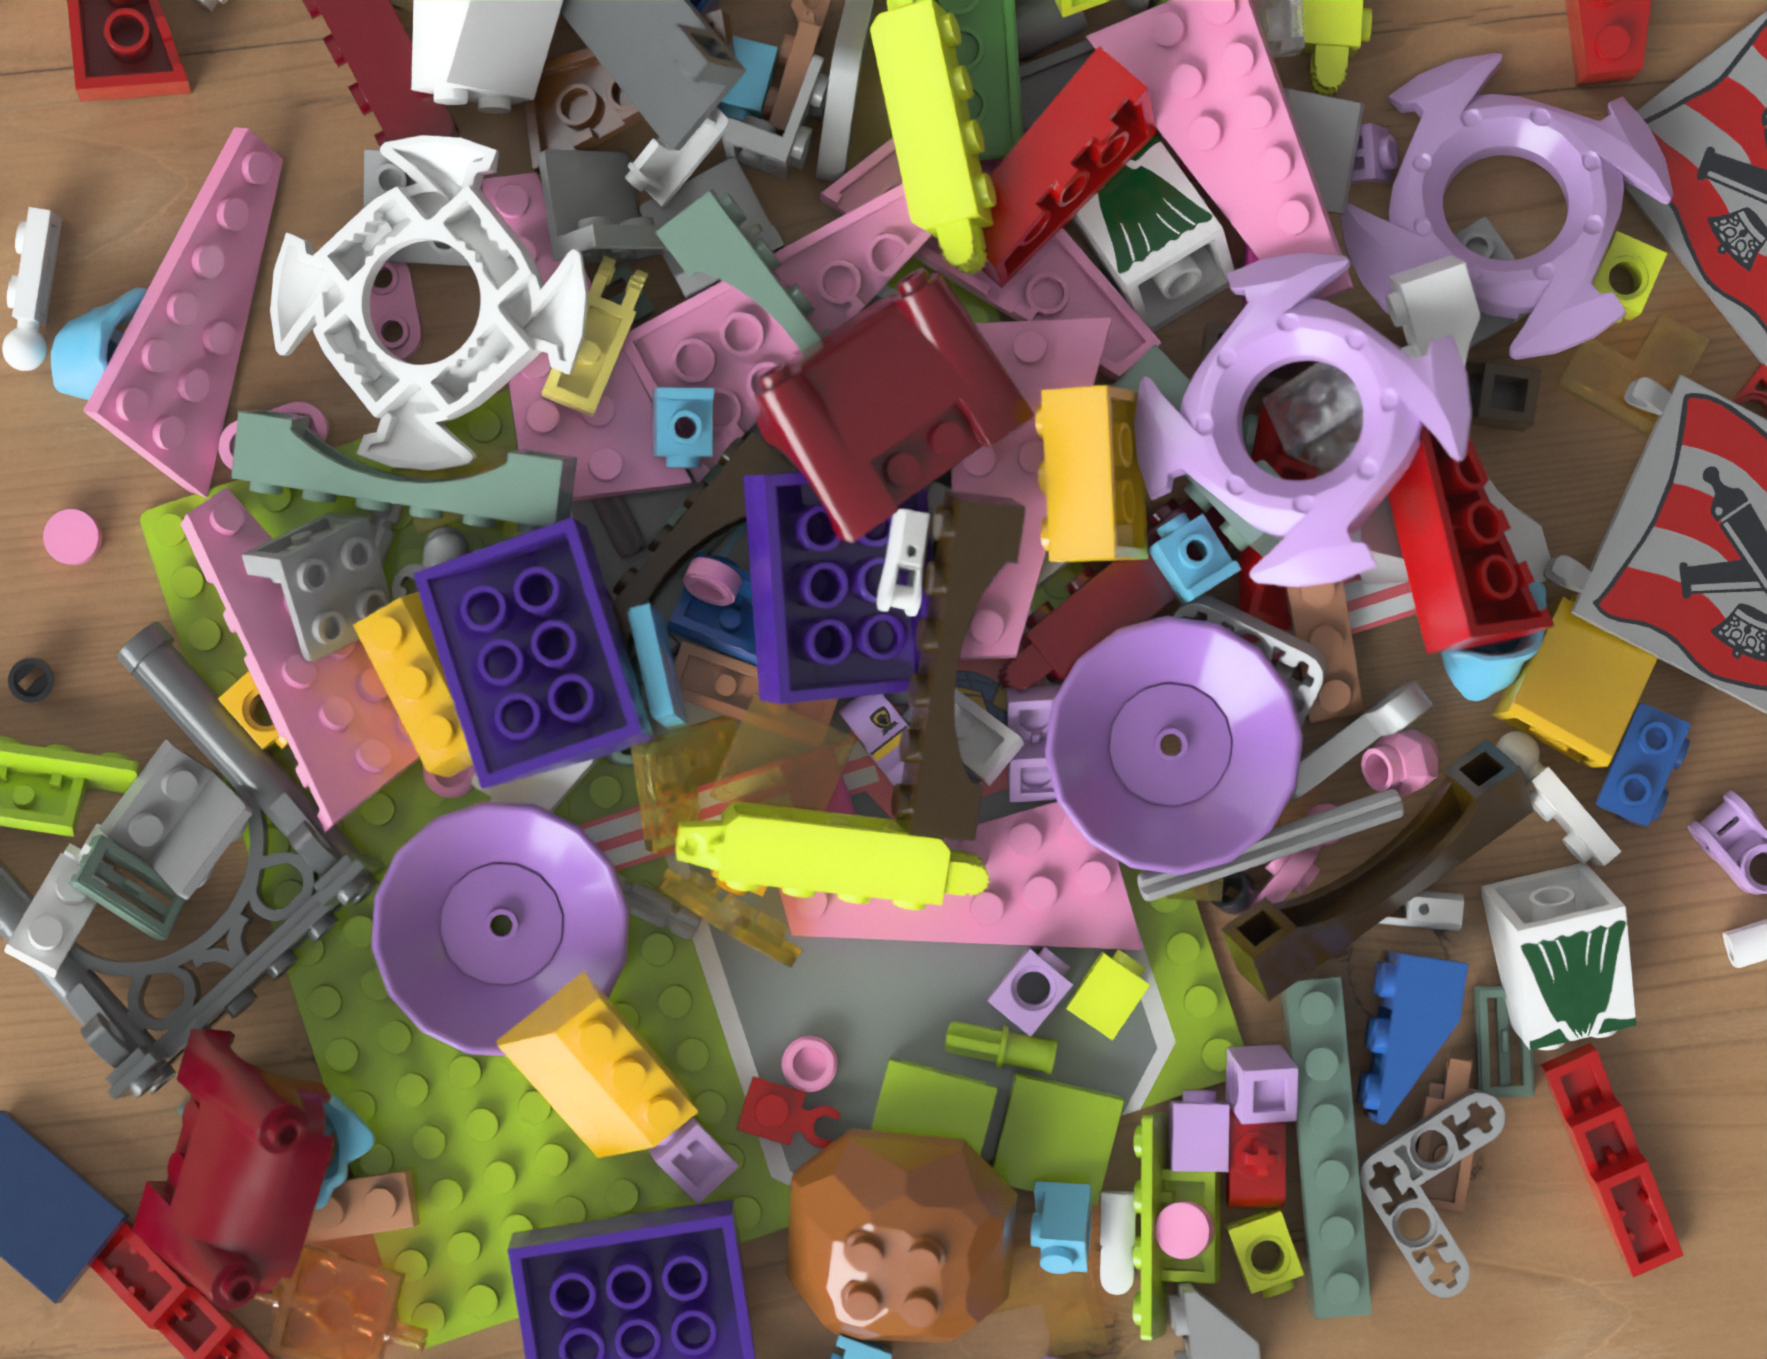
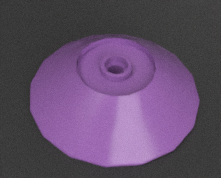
[1045,616,1303,875]
[371,801,630,1056]

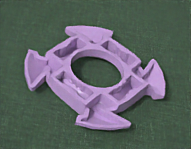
[1339,53,1673,360]
[1134,252,1472,587]

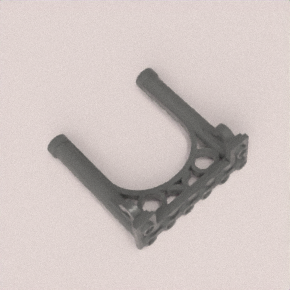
[0,622,386,1099]

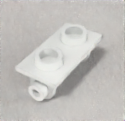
[625,107,729,208]

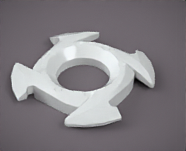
[270,135,588,471]

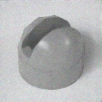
[422,526,468,568]

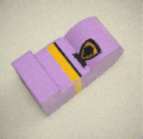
[838,694,910,787]

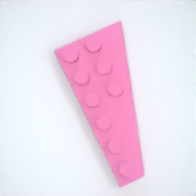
[820,137,1162,381]
[623,184,932,484]
[951,317,1112,660]
[181,487,421,833]
[778,801,1144,950]

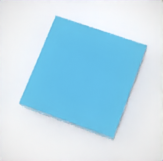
[628,604,689,730]

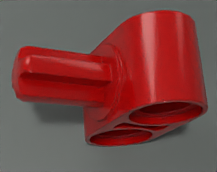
[1225,1103,1286,1208]

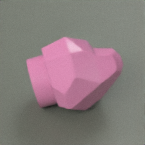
[1361,729,1440,797]

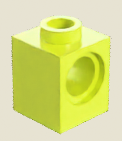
[1593,231,1667,323]
[1064,949,1150,1041]
[1224,1208,1304,1298]

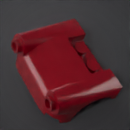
[753,268,1036,542]
[132,1028,335,1311]

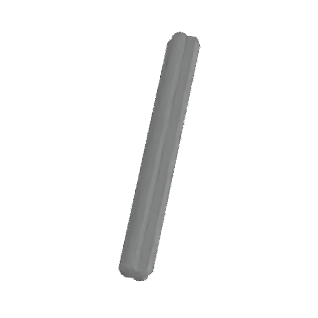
[1137,789,1404,901]

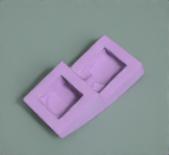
[1006,685,1062,803]

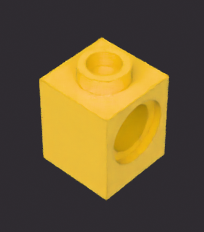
[218,671,290,750]

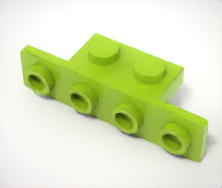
[0,736,141,837]
[1133,1112,1221,1341]

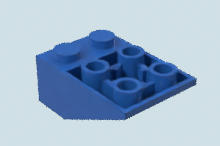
[1356,950,1468,1124]

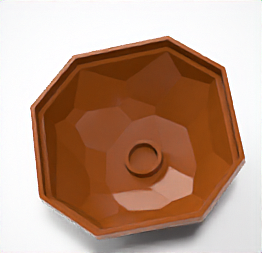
[787,1128,1017,1343]

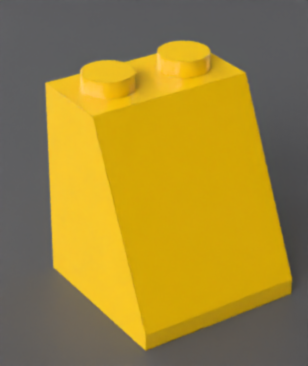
[1491,594,1658,768]

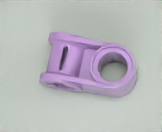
[1687,790,1767,895]

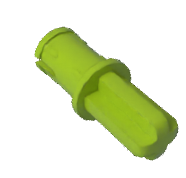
[945,1021,1058,1075]

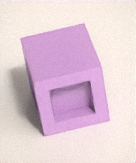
[986,947,1073,1037]
[1225,1045,1298,1124]
[1168,1090,1229,1172]

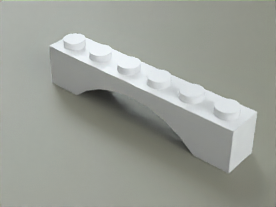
[1385,255,1551,583]

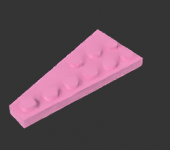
[1085,0,1354,300]
[83,127,284,498]
[481,173,692,501]

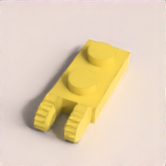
[541,256,648,417]

